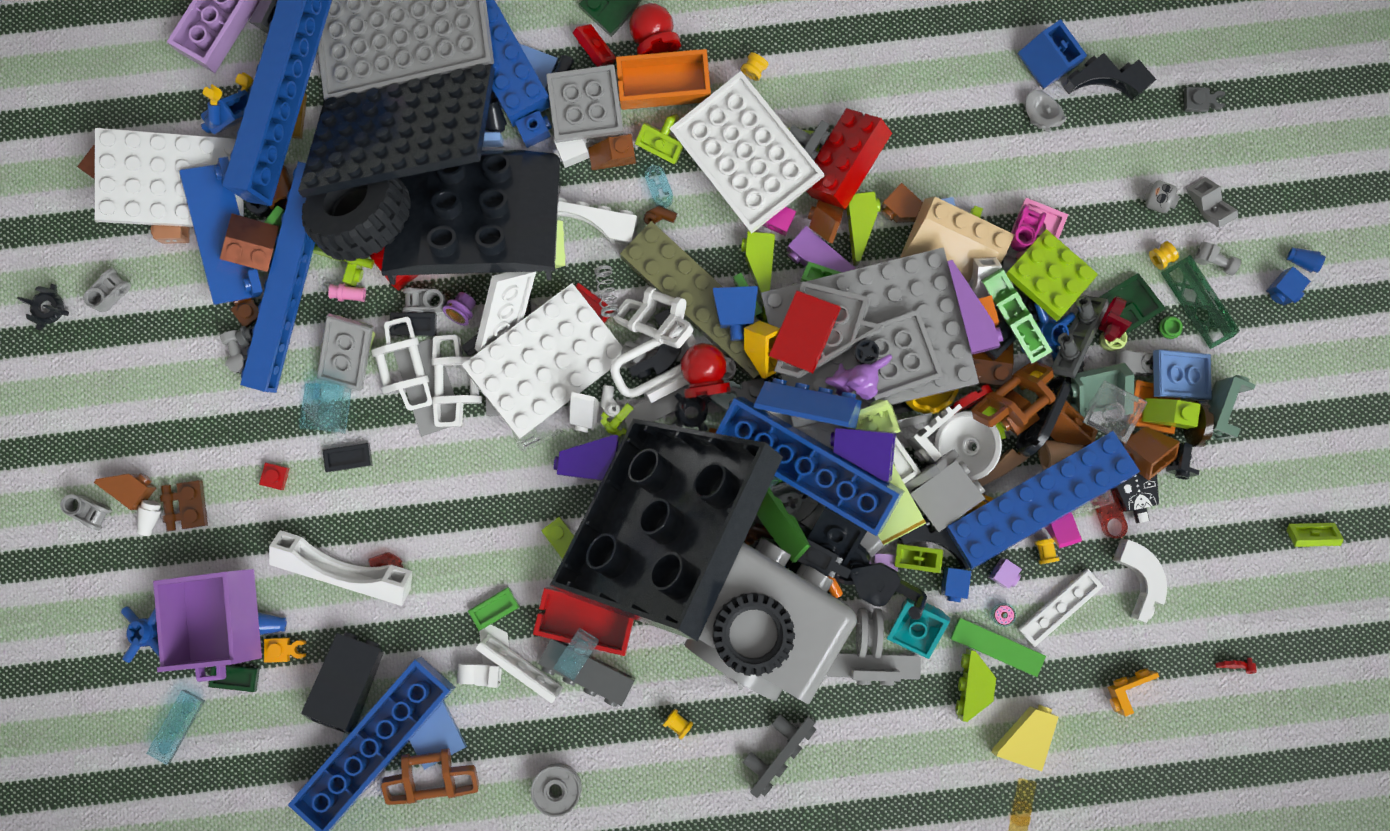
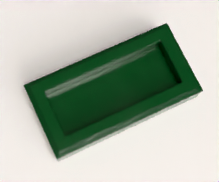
[208,665,260,692]

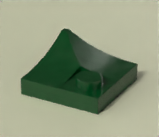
[579,0,641,37]
[1099,273,1166,334]

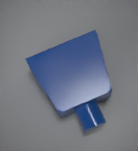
[713,286,758,341]

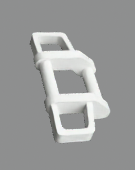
[613,286,694,348]
[371,317,432,411]
[431,335,482,427]

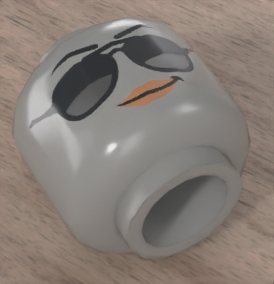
[1143,180,1180,214]

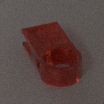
[1092,491,1128,539]

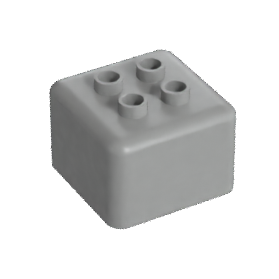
[684,539,857,704]

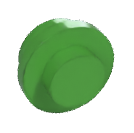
[1159,316,1183,339]

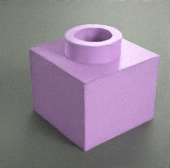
[988,558,1022,589]

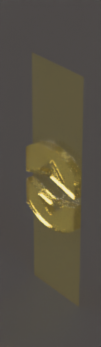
[1008,778,1037,831]

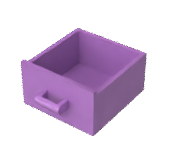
[153,569,262,682]

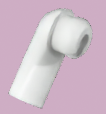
[601,385,621,417]

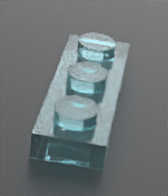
[146,690,205,765]

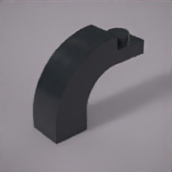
[629,308,683,380]

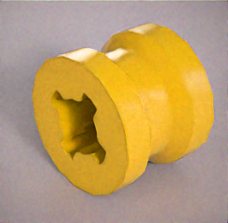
[740,52,769,81]
[1149,241,1179,270]

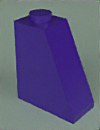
[830,427,896,482]
[554,435,619,481]

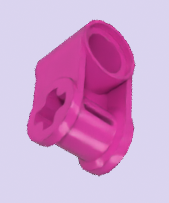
[1010,204,1046,252]

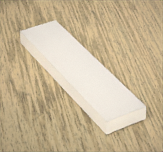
[1018,569,1104,647]
[476,634,563,703]

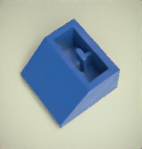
[1017,19,1087,89]

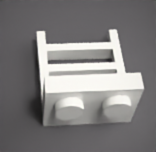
[907,404,962,465]

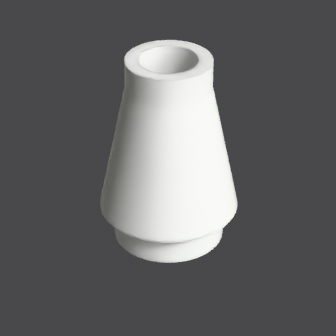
[137,500,162,536]

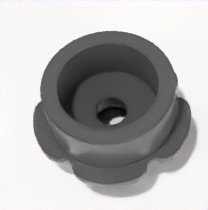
[236,326,253,348]

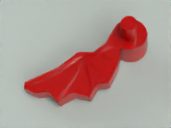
[1216,658,1257,674]

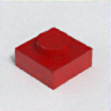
[259,462,290,490]

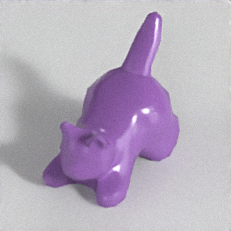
[825,354,892,400]

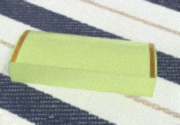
[878,464,926,545]

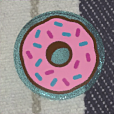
[991,603,1016,627]

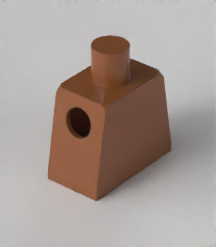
[1118,427,1180,480]

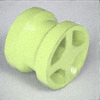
[1099,332,1127,352]

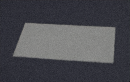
[394,338,463,437]

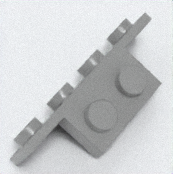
[827,653,921,686]

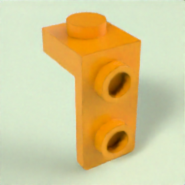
[1107,668,1159,717]

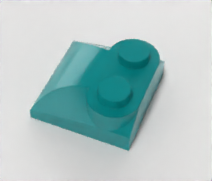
[887,598,950,659]

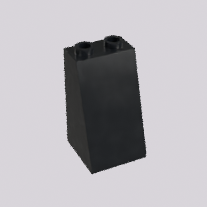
[301,632,384,734]

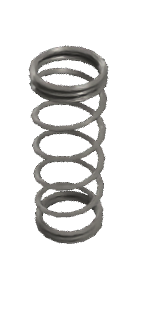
[594,265,619,317]

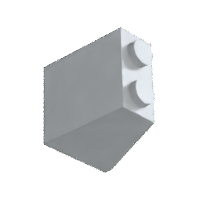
[910,460,985,532]

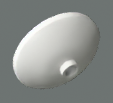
[934,411,1002,481]

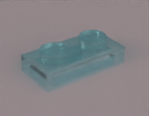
[554,628,599,681]

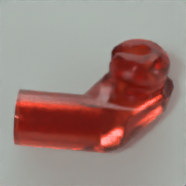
[368,552,403,568]

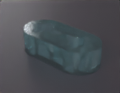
[645,165,673,208]

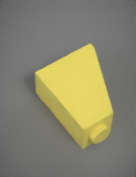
[992,705,1059,771]

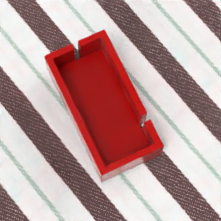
[806,108,892,210]
[533,587,634,656]

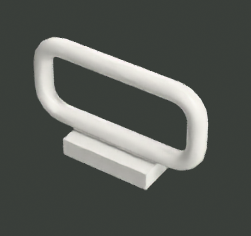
[610,327,697,403]

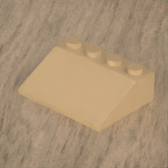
[900,196,1014,283]

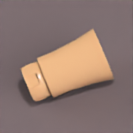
[1038,440,1086,470]

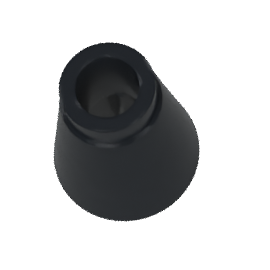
[486,98,507,133]

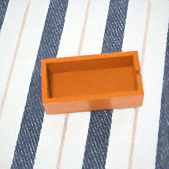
[616,49,711,110]

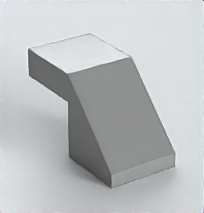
[1187,177,1238,228]

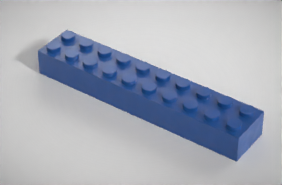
[222,0,332,206]

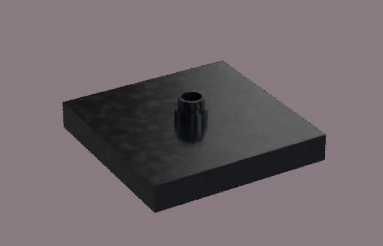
[550,418,783,642]

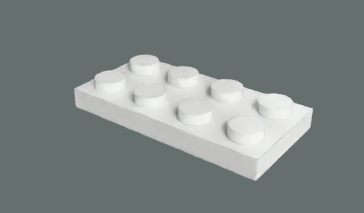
[475,272,536,352]

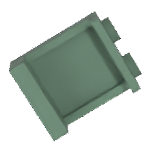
[1069,363,1134,417]
[1208,375,1256,440]

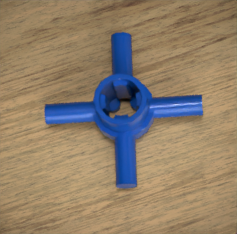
[1021,303,1076,361]
[121,606,159,663]

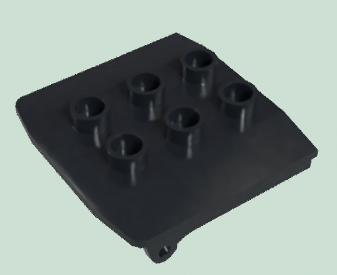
[381,150,561,285]

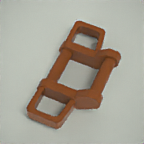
[971,361,1056,428]
[381,748,479,805]

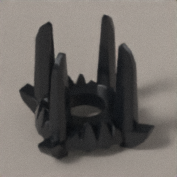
[17,283,69,330]
[671,393,712,431]

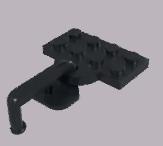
[789,506,927,620]

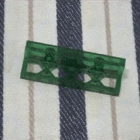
[1161,255,1240,349]

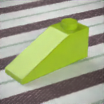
[846,192,881,266]
[741,232,775,305]

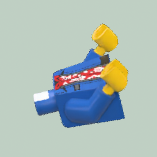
[201,72,253,135]

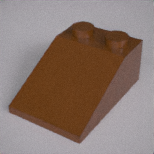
[972,320,1014,389]

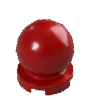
[629,3,681,55]
[681,343,731,398]

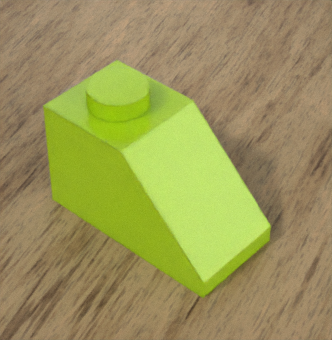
[1141,398,1201,429]

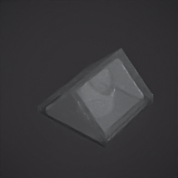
[1083,381,1147,444]

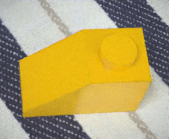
[744,320,780,379]

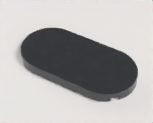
[1016,376,1071,457]

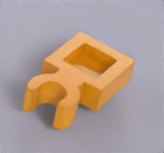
[264,638,306,662]

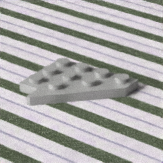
[775,281,883,379]

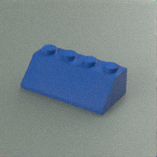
[754,378,862,429]

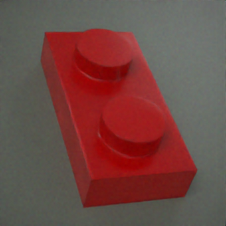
[573,24,616,67]

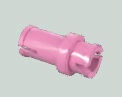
[328,283,366,302]

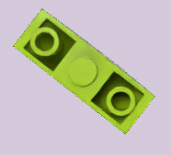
[955,648,996,722]

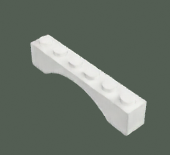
[558,197,638,246]
[269,530,412,606]

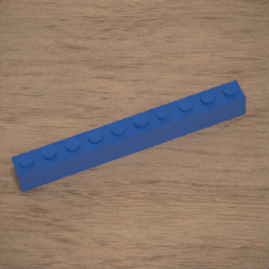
[240,161,315,393]

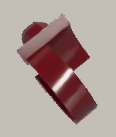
[1098,296,1132,342]

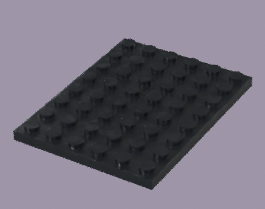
[298,64,495,198]

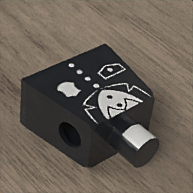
[1111,473,1159,523]

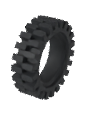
[713,592,795,676]

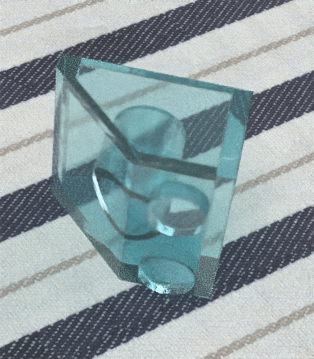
[299,383,352,434]

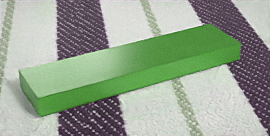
[950,618,1046,677]

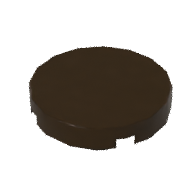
[1183,401,1214,447]

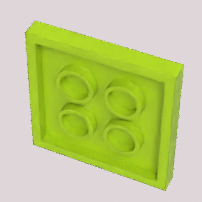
[1006,229,1098,321]

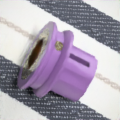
[443,292,476,326]

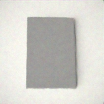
[317,313,374,391]

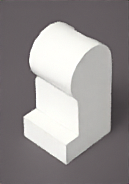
[457,663,502,688]

